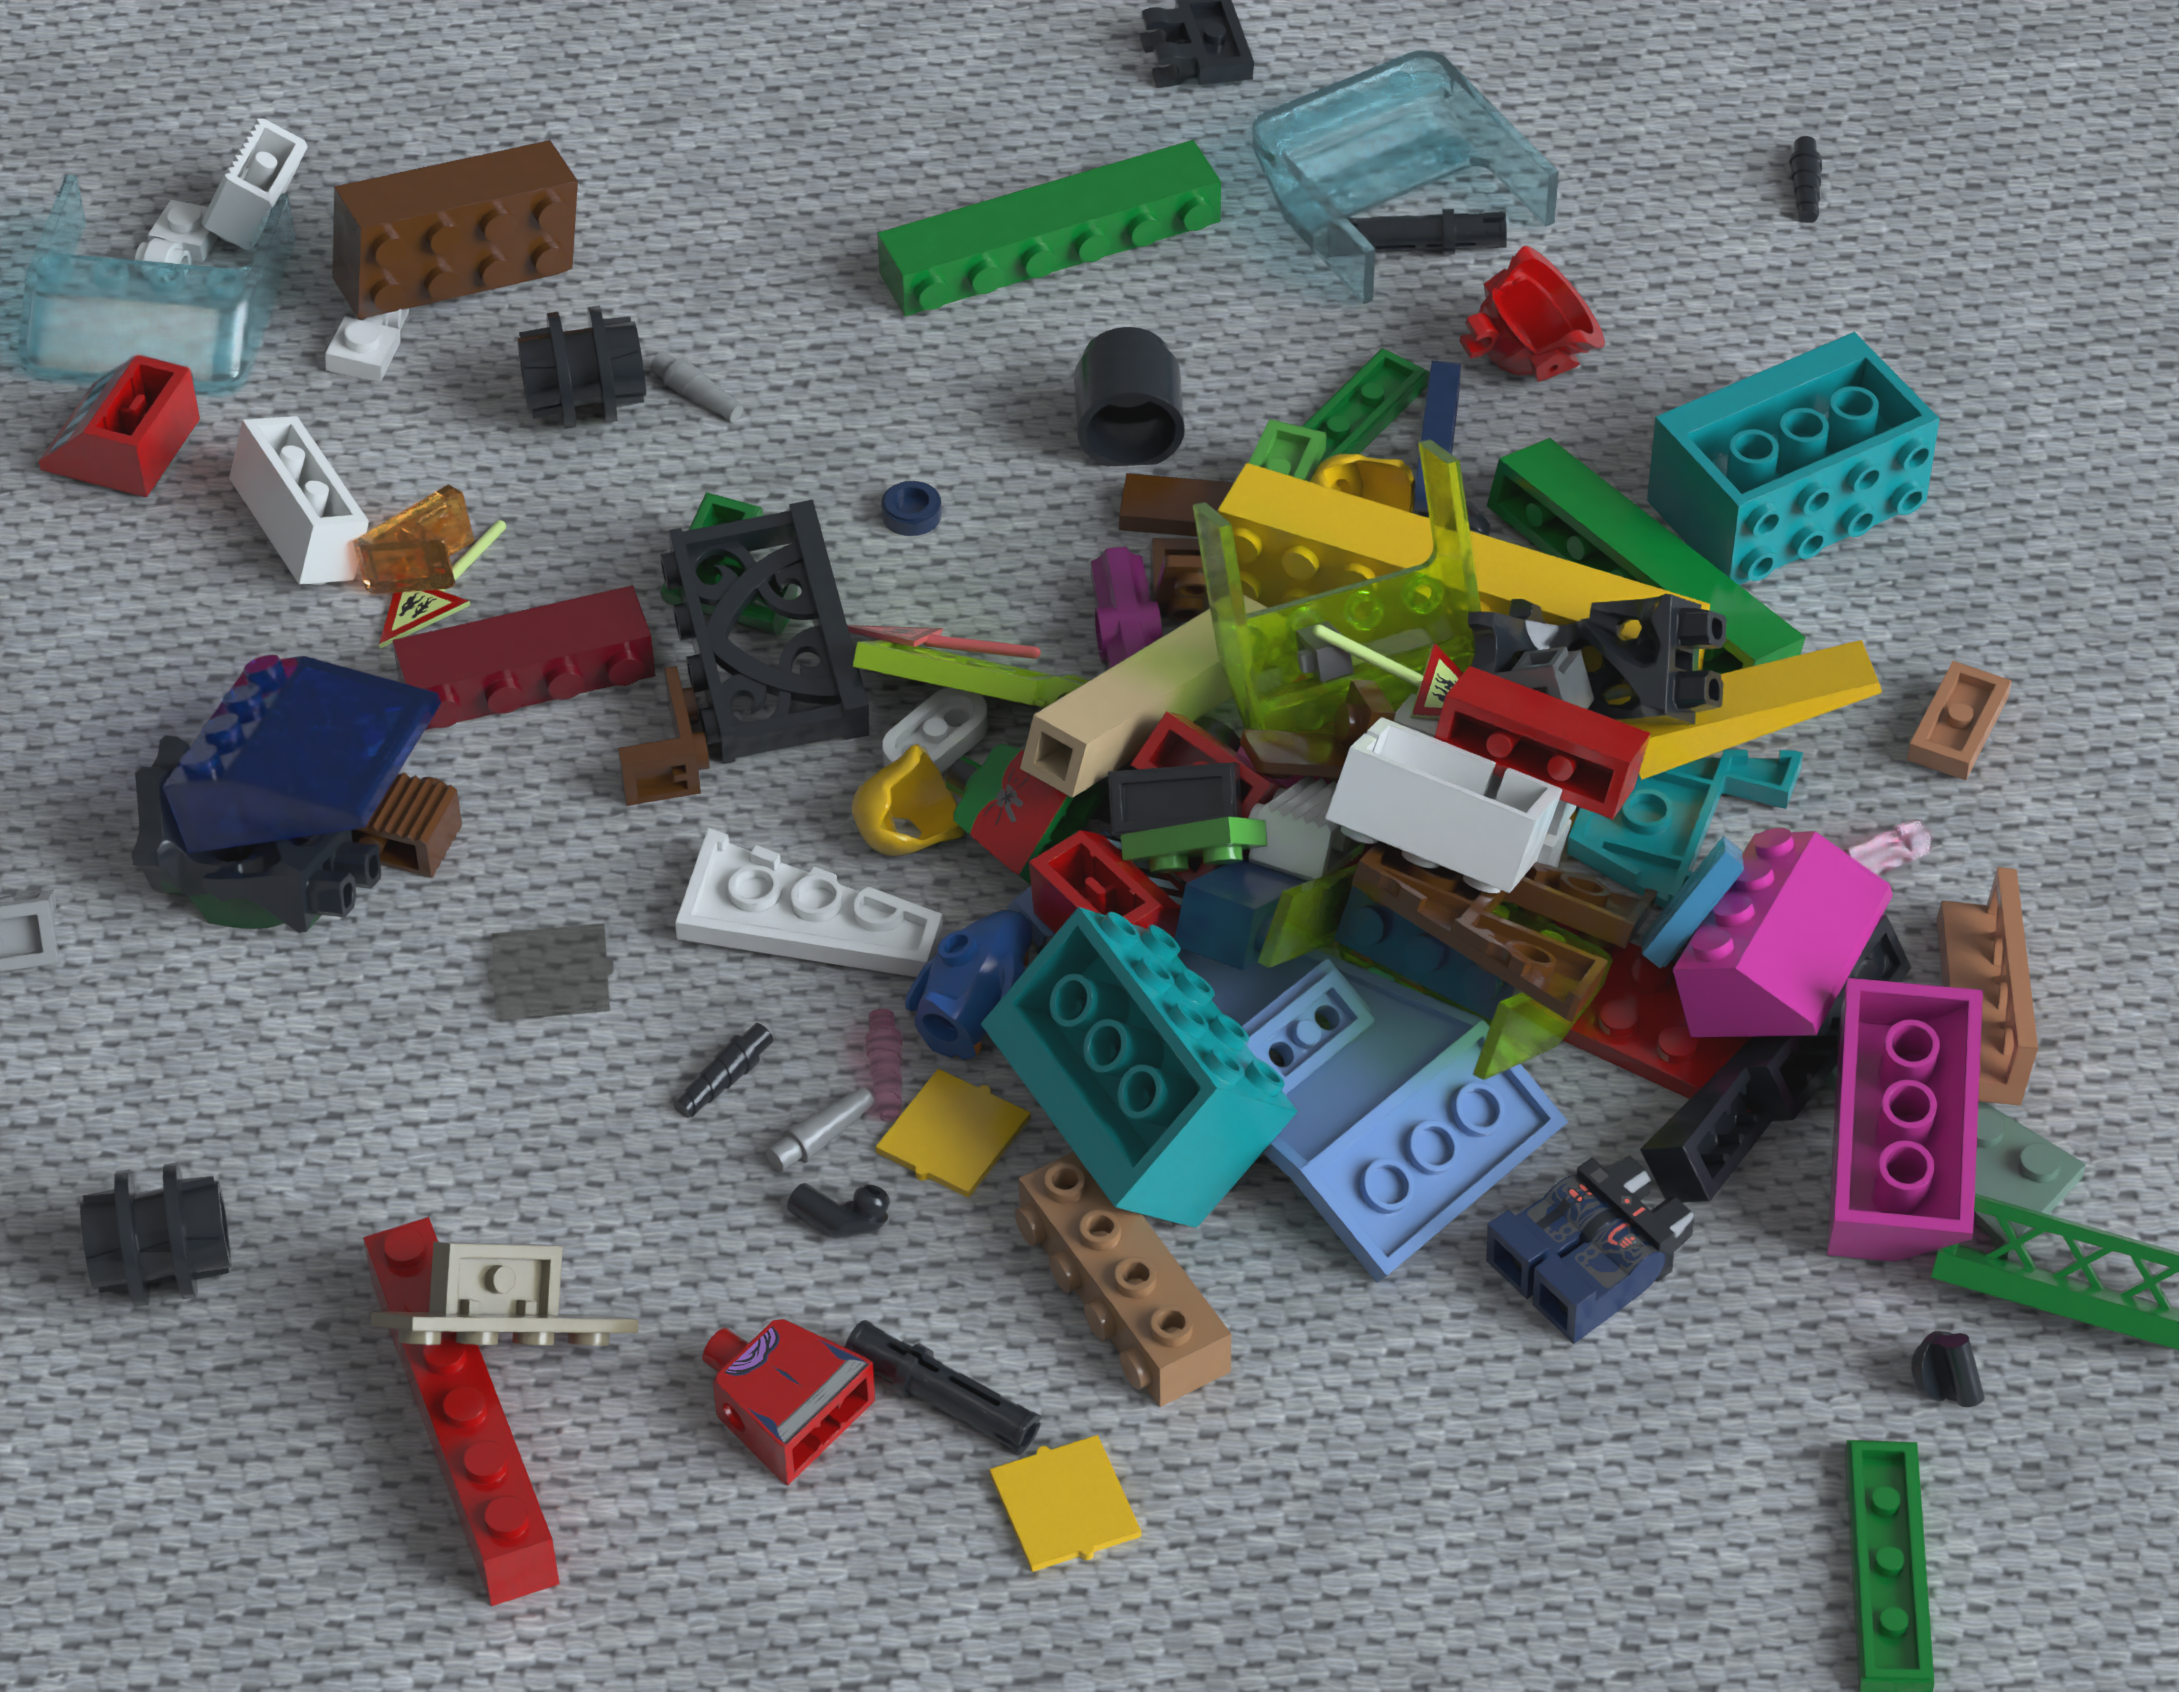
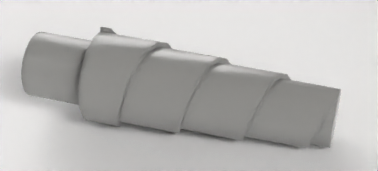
[650,351,743,423]
[766,1087,875,1172]

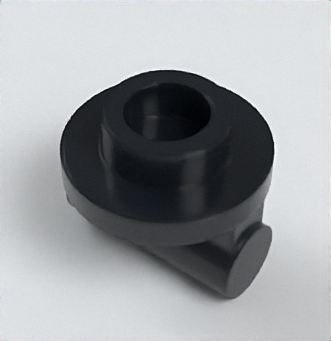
[1911,1331,1985,1407]

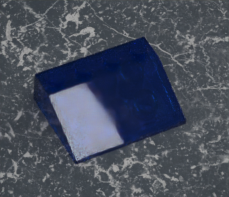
[163,654,442,853]

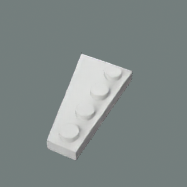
[675,827,943,977]

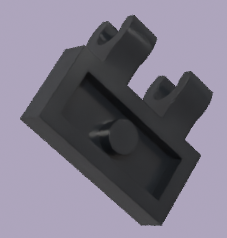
[1140,0,1254,88]

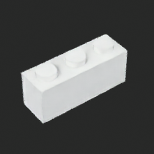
[229,416,369,585]

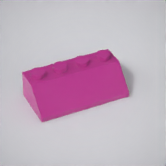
[1673,828,1893,1037]
[1827,978,1983,1262]

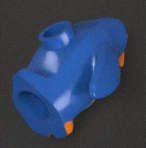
[905,910,1032,1060]

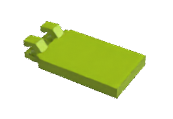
[853,640,1092,709]

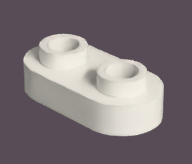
[882,687,988,773]

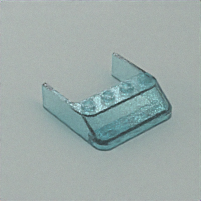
[1252,50,1559,304]
[18,174,297,398]

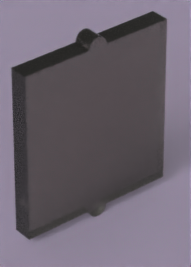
[487,923,614,1021]

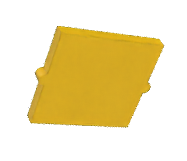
[875,1068,1031,1198]
[989,1435,1141,1572]

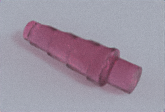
[865,1008,903,1121]

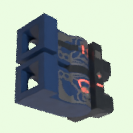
[1486,1155,1694,1344]

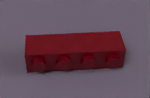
[392,585,656,732]

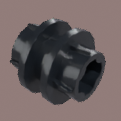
[517,305,646,429]
[80,1162,232,1307]

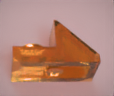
[353,484,475,594]

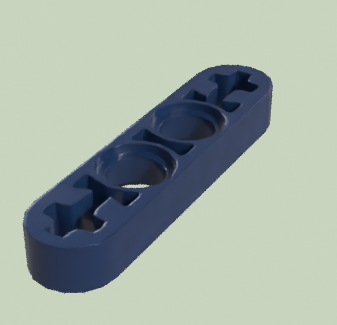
[1414,361,1461,513]

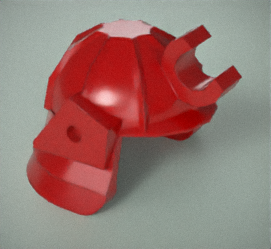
[1459,246,1605,382]

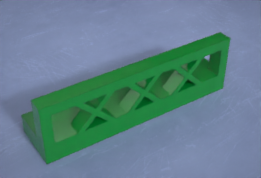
[1931,1193,2179,1350]

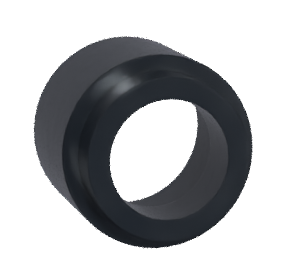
[1074,327,1185,467]

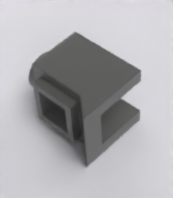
[1493,646,1594,709]

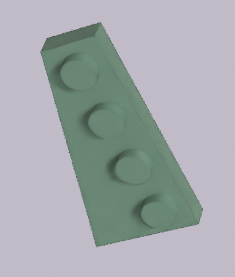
[1824,1065,2086,1259]

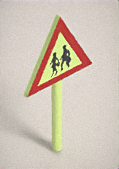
[379,520,506,649]
[1312,624,1463,719]

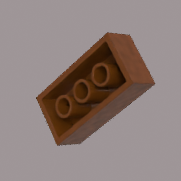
[332,140,578,320]

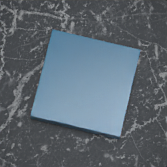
[1642,835,1744,968]

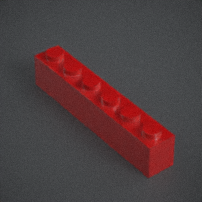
[363,1217,560,1607]

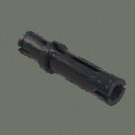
[1333,209,1507,255]
[844,1320,1042,1455]

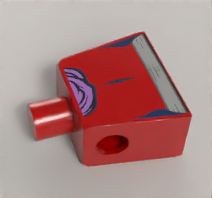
[702,1319,875,1486]

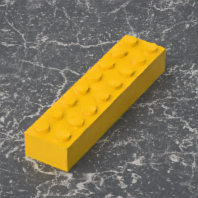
[1217,463,1710,702]

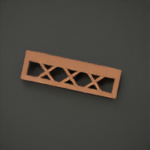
[1936,867,2038,1106]

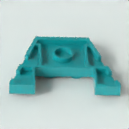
[1567,749,1803,928]

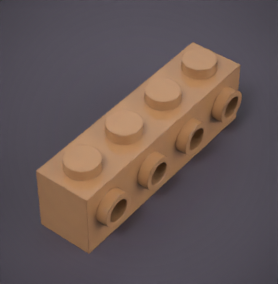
[1015,1152,1231,1407]

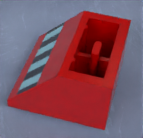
[38,354,200,498]
[1029,830,1185,939]

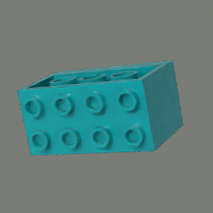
[1647,331,1940,585]
[981,907,1298,1228]

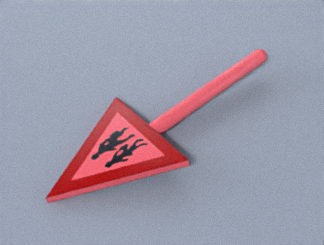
[847,625,1041,659]

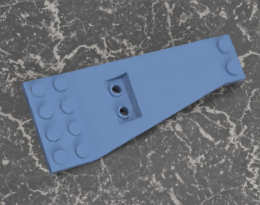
[1007,829,1568,1283]

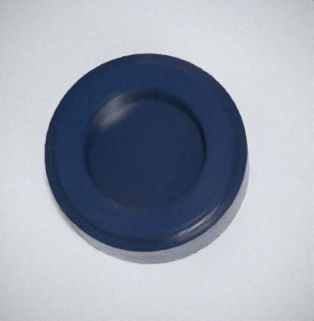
[881,481,942,536]

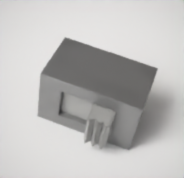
[1295,621,1353,682]

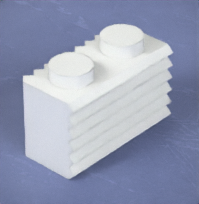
[201,119,308,250]
[1248,776,1365,885]

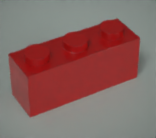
[1434,666,1651,820]

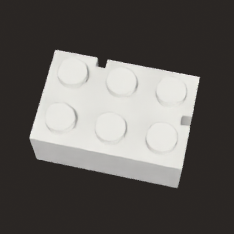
[1325,717,1563,893]

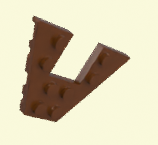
[1351,840,1658,1022]

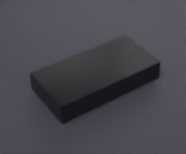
[1108,762,1242,837]

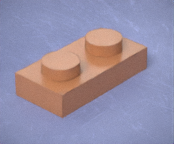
[1907,661,2012,780]

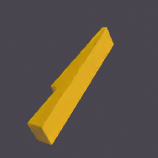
[1608,640,1882,780]

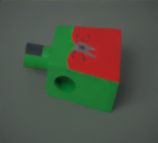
[945,744,1108,886]

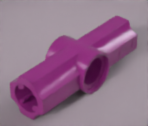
[1091,547,1163,670]

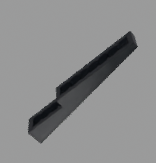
[1640,914,1912,1203]

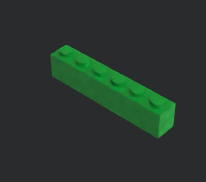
[877,140,1221,316]
[1486,438,1806,674]

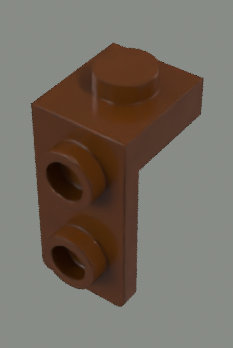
[1150,538,1226,622]

